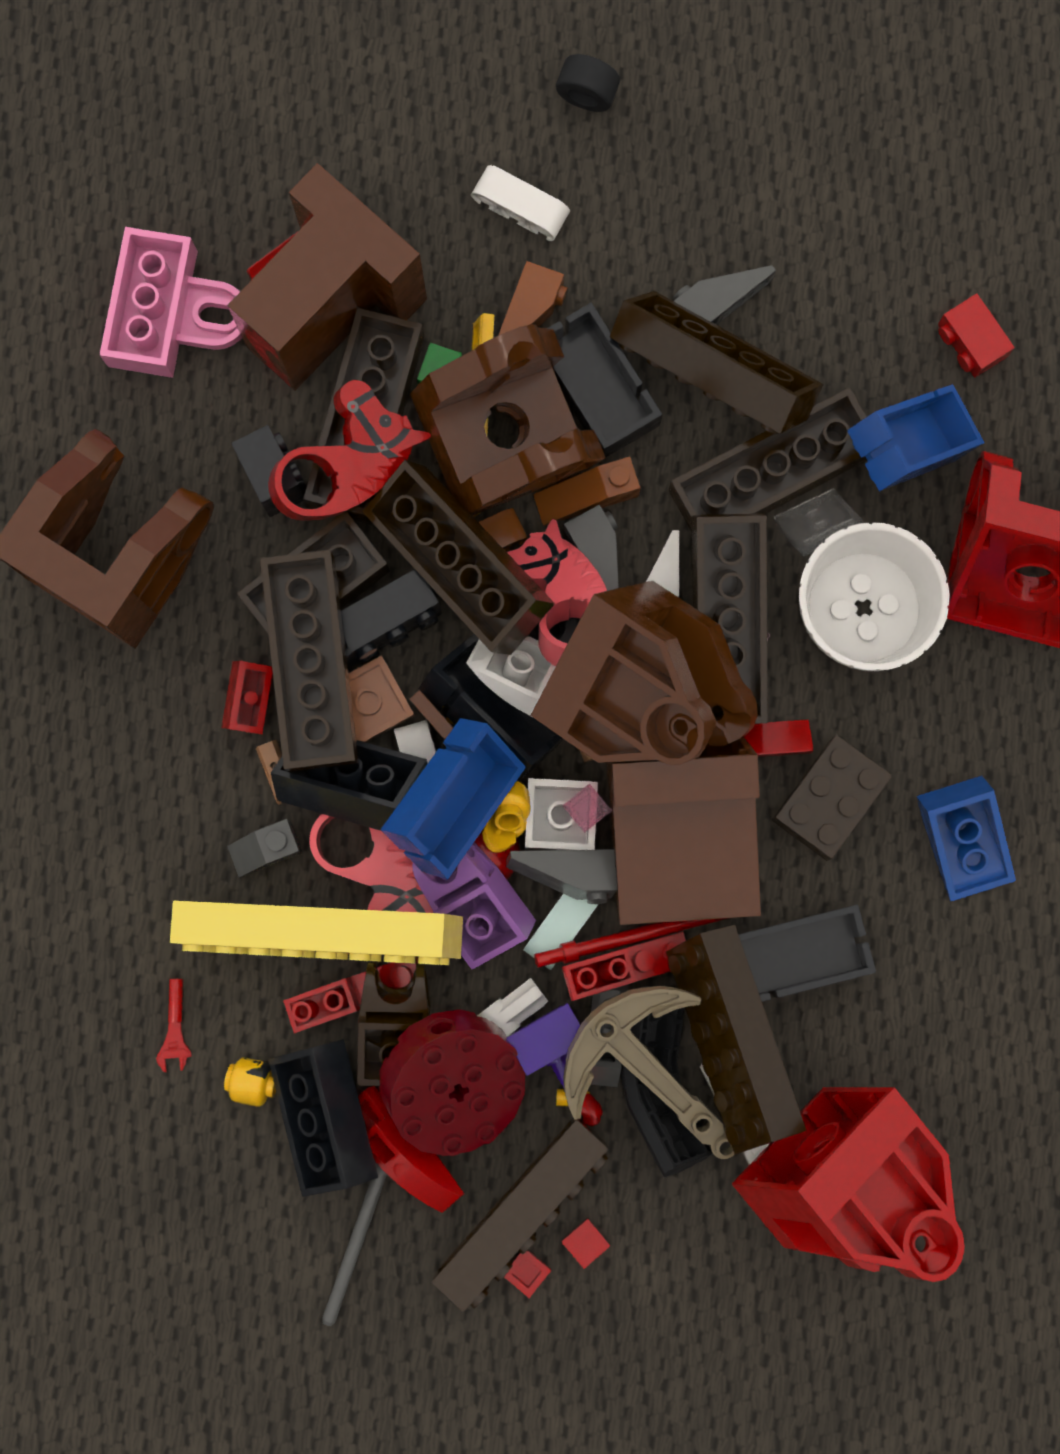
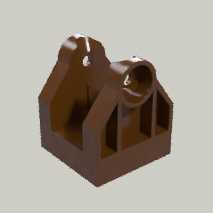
[410,324,605,516]
[0,429,214,649]
[530,581,758,765]

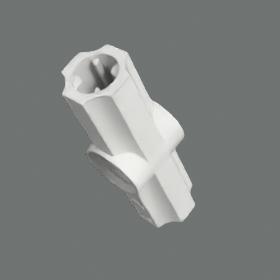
[477,978,548,1036]

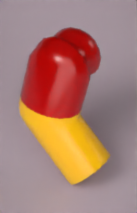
[556,1089,603,1126]

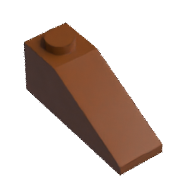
[498,261,568,335]
[533,456,640,526]

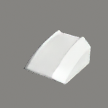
[466,636,556,717]

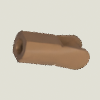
[256,740,282,805]

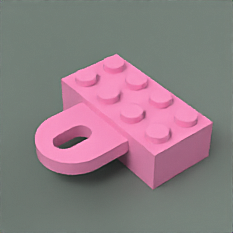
[100,227,242,378]

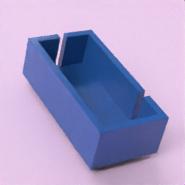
[847,384,984,491]
[381,718,526,879]

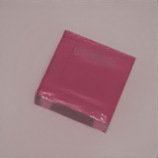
[562,784,612,833]

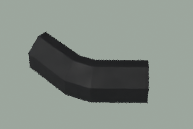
[621,986,713,1178]

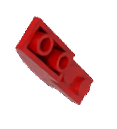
[562,931,686,1001]
[283,956,418,1033]
[358,1086,464,1213]

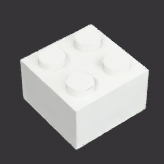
[525,778,598,851]

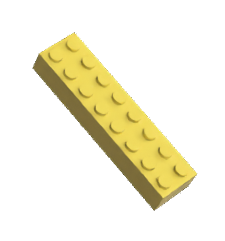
[170,901,463,965]

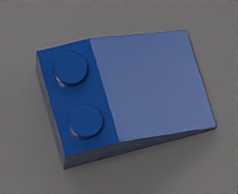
[916,776,1016,902]

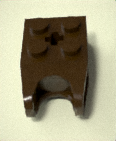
[357,962,430,1086]

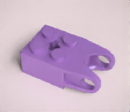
[412,842,536,969]

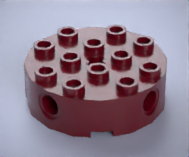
[380,1009,525,1156]

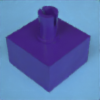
[506,1002,580,1088]

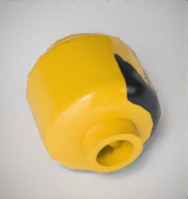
[224,1057,276,1107]

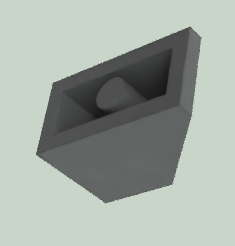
[227,819,303,878]

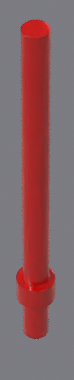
[534,918,729,968]

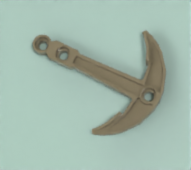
[563,986,735,1159]

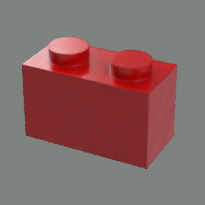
[938,294,1015,378]
[221,661,273,734]

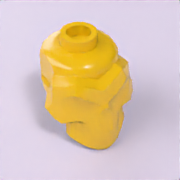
[482,781,531,853]

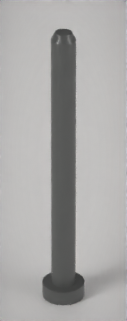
[322,1162,389,1326]

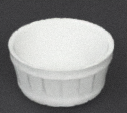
[799,523,950,671]

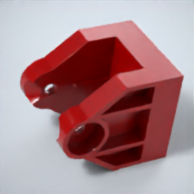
[947,451,1060,648]
[732,1087,965,1282]

